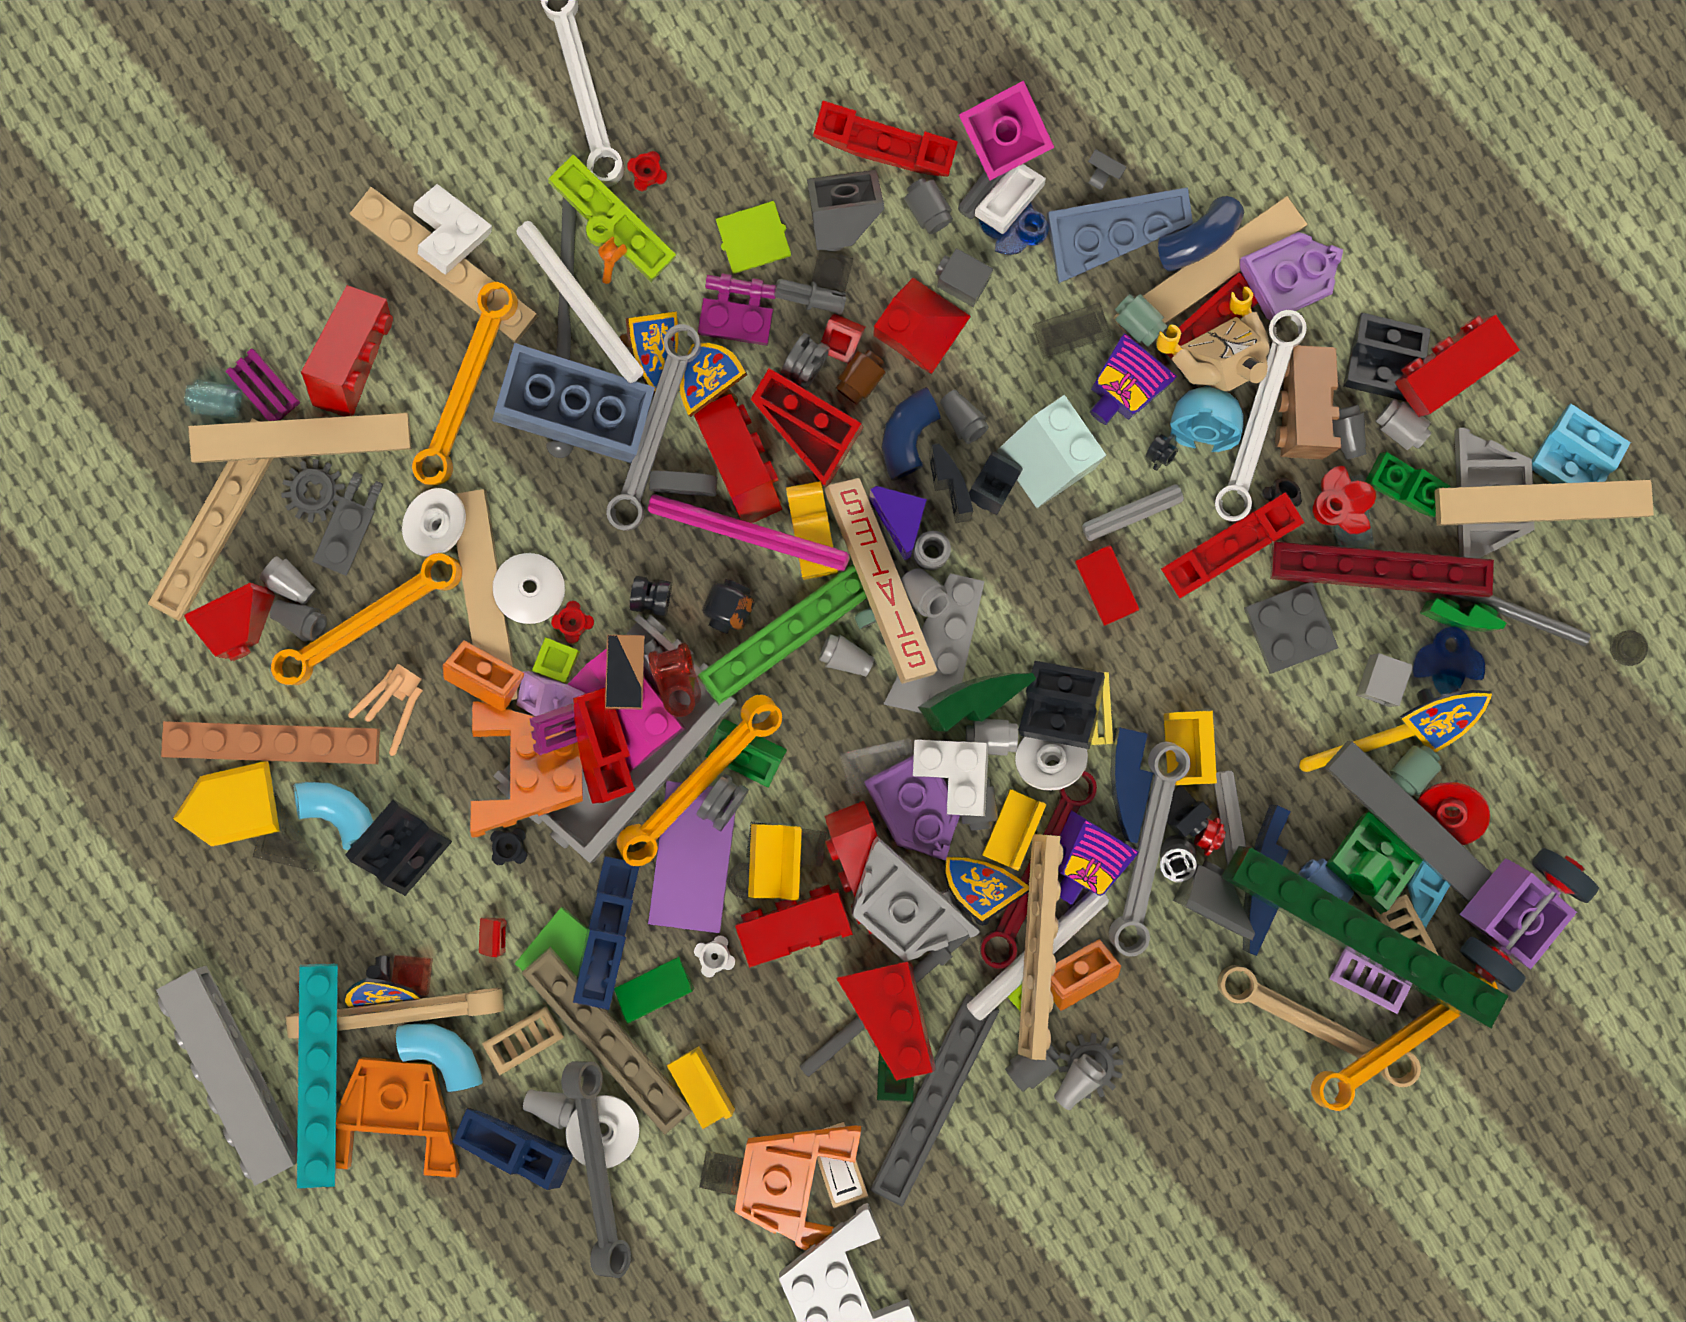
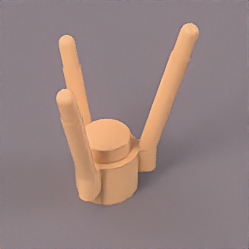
[348,664,423,756]

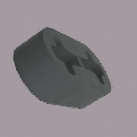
[649,471,718,496]

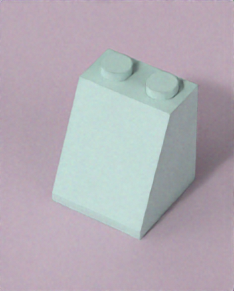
[997,395,1106,508]

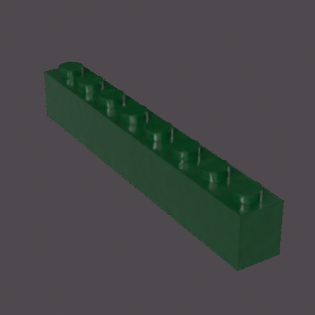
[1221,846,1508,1029]

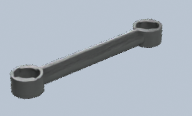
[561,1061,631,1278]

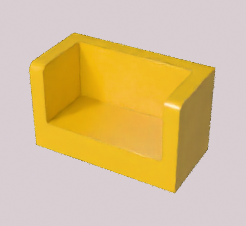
[1164,711,1217,785]

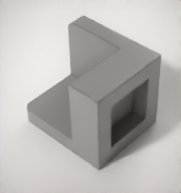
[1356,653,1412,707]

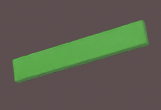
[697,564,867,706]

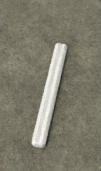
[967,891,1109,1020]

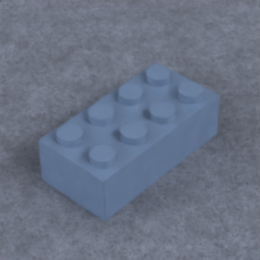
[492,343,655,463]

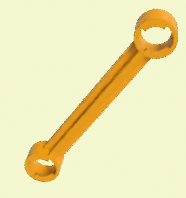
[412,282,518,486]
[271,553,462,685]
[617,695,782,866]
[1311,972,1498,1111]

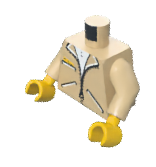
[1156,287,1270,391]

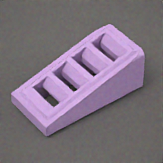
[1330,949,1411,1014]

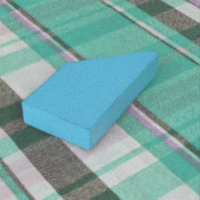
[1407,861,1450,929]

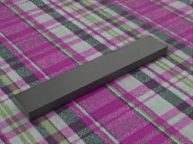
[1324,741,1492,904]
[870,993,1000,1207]

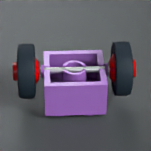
[1460,848,1599,993]

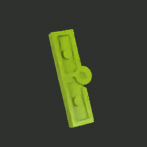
[548,154,676,282]

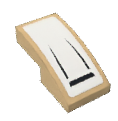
[817,1122,868,1209]

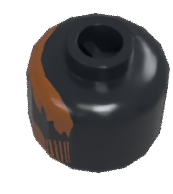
[702,579,755,634]

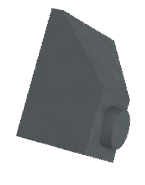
[807,170,884,251]
[1173,860,1255,940]

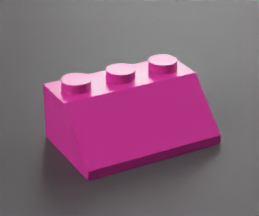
[567,649,686,773]

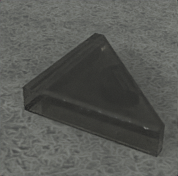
[253,793,321,872]

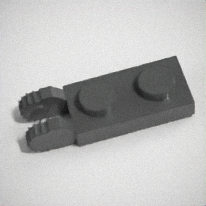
[312,472,383,576]

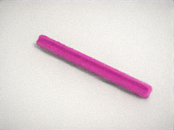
[648,494,849,571]

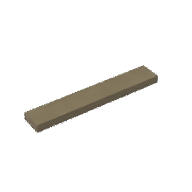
[522,947,692,1135]

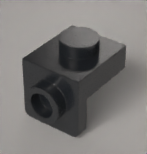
[969,452,1023,515]
[1166,786,1213,837]

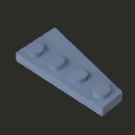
[1047,187,1193,284]

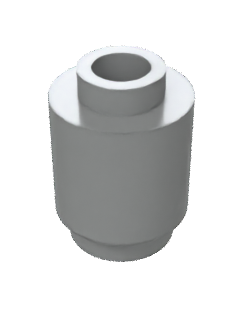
[1375,399,1432,450]
[914,531,951,570]
[901,568,950,618]
[966,719,1018,756]

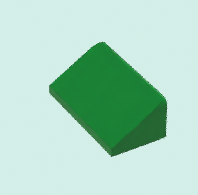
[705,719,787,788]
[614,957,694,1024]

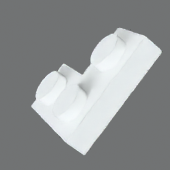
[413,184,492,275]
[913,740,989,816]

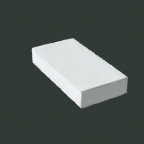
[975,164,1046,234]

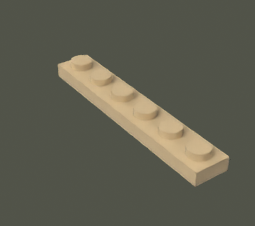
[349,187,538,343]
[1018,834,1063,1060]

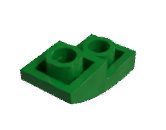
[1365,452,1450,517]
[1420,597,1507,632]

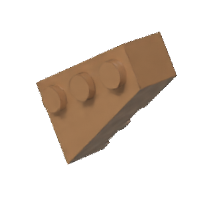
[1275,345,1341,460]

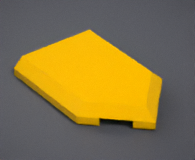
[173,761,280,847]

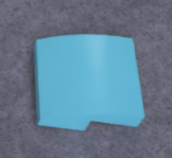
[1532,404,1631,484]

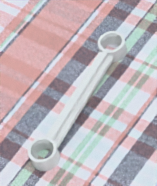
[541,0,624,187]
[1215,310,1306,521]

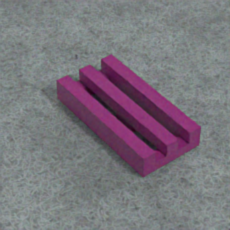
[225,348,301,421]
[530,703,577,755]

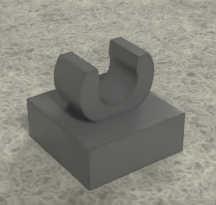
[1088,149,1127,190]

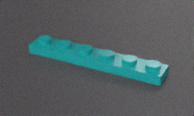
[297,964,338,1189]

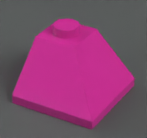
[959,81,1054,181]

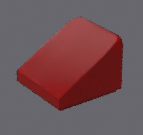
[821,314,866,364]
[479,918,507,958]

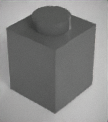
[935,248,993,308]

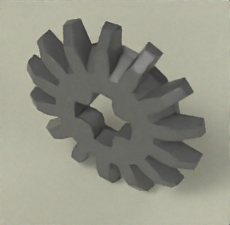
[281,459,346,523]
[1058,1033,1123,1099]

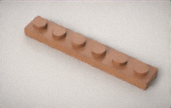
[161,721,380,764]

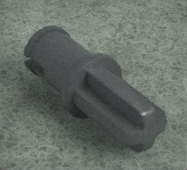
[774,279,846,315]

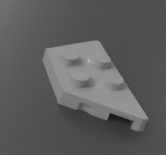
[1454,427,1535,558]
[851,837,980,962]

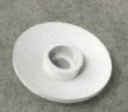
[402,488,466,557]
[493,553,565,624]
[1015,737,1088,791]
[566,1095,639,1168]

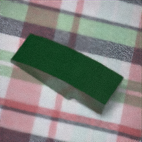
[918,673,1036,732]

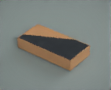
[605,634,645,710]

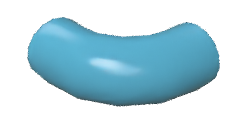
[294,782,373,850]
[396,1024,483,1092]

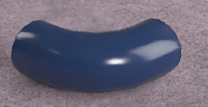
[1158,196,1244,271]
[881,387,941,481]

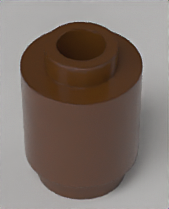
[835,350,886,405]

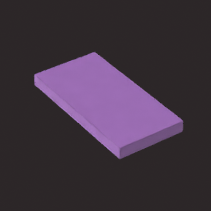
[648,781,736,933]

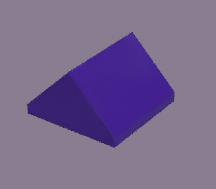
[869,486,927,561]

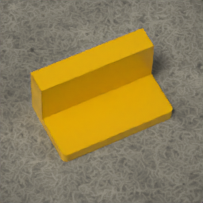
[982,789,1046,871]
[748,824,802,900]
[667,1046,735,1129]

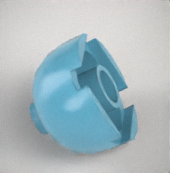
[1170,385,1244,452]

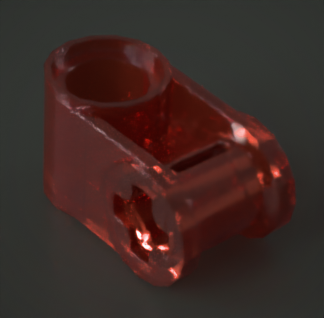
[649,643,702,717]

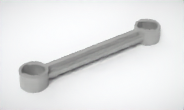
[607,324,701,531]
[1109,742,1190,956]

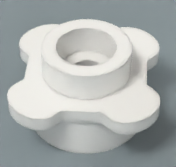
[694,936,735,977]

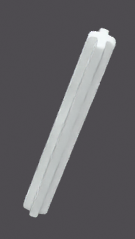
[517,221,644,383]

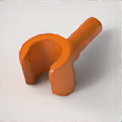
[598,236,627,284]

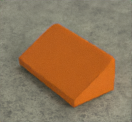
[443,640,524,711]
[1050,939,1121,1011]

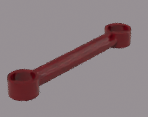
[979,771,1097,968]

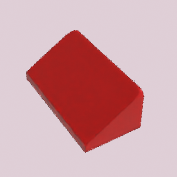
[1075,545,1139,626]

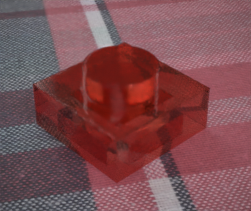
[392,954,433,995]

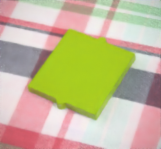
[716,201,791,274]

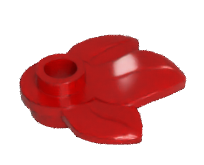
[1312,466,1376,534]

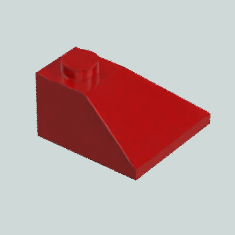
[873,278,971,375]
[184,583,275,661]

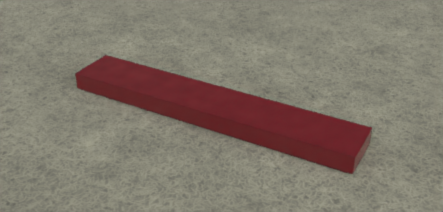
[1270,542,1494,598]

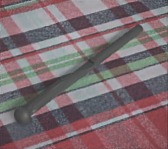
[546,197,576,458]

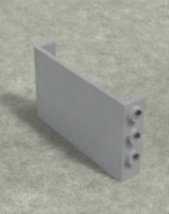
[493,614,737,863]

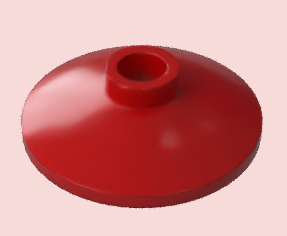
[1416,782,1490,845]

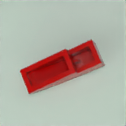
[573,687,635,804]

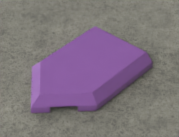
[1240,232,1343,321]
[864,755,960,860]

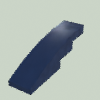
[1243,805,1291,956]
[573,856,640,1010]

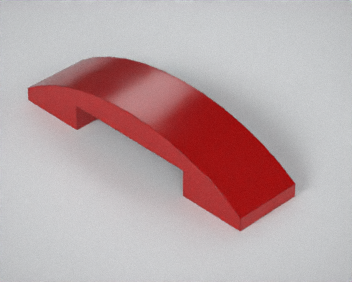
[813,101,958,177]
[1161,492,1305,599]

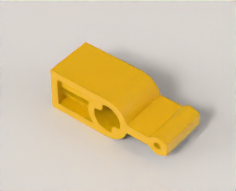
[786,481,838,580]

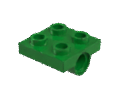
[1326,811,1423,915]

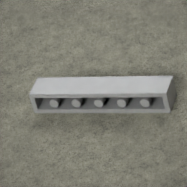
[156,965,297,1186]

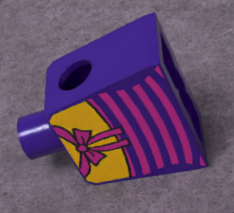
[1090,333,1177,425]
[1058,811,1139,905]

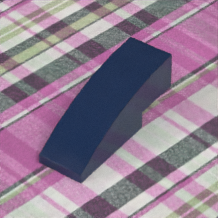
[1110,727,1154,843]
[452,1108,574,1190]

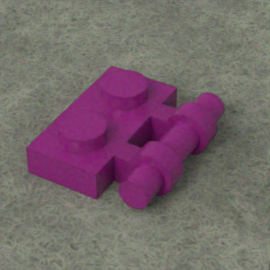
[698,273,776,346]

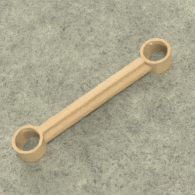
[1218,965,1421,1087]
[286,988,505,1038]

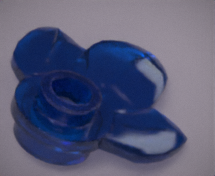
[979,202,1049,255]
[1412,627,1485,696]

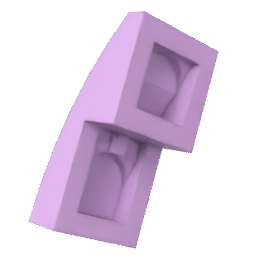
[516,671,586,730]

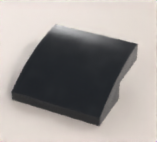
[1343,313,1431,402]
[929,444,974,523]
[1018,661,1105,749]
[345,799,452,896]

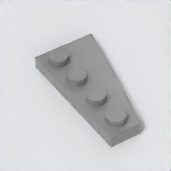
[883,573,985,713]

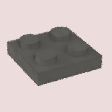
[1244,582,1339,674]

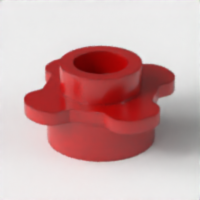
[627,151,667,191]
[551,601,594,644]
[1194,817,1226,856]

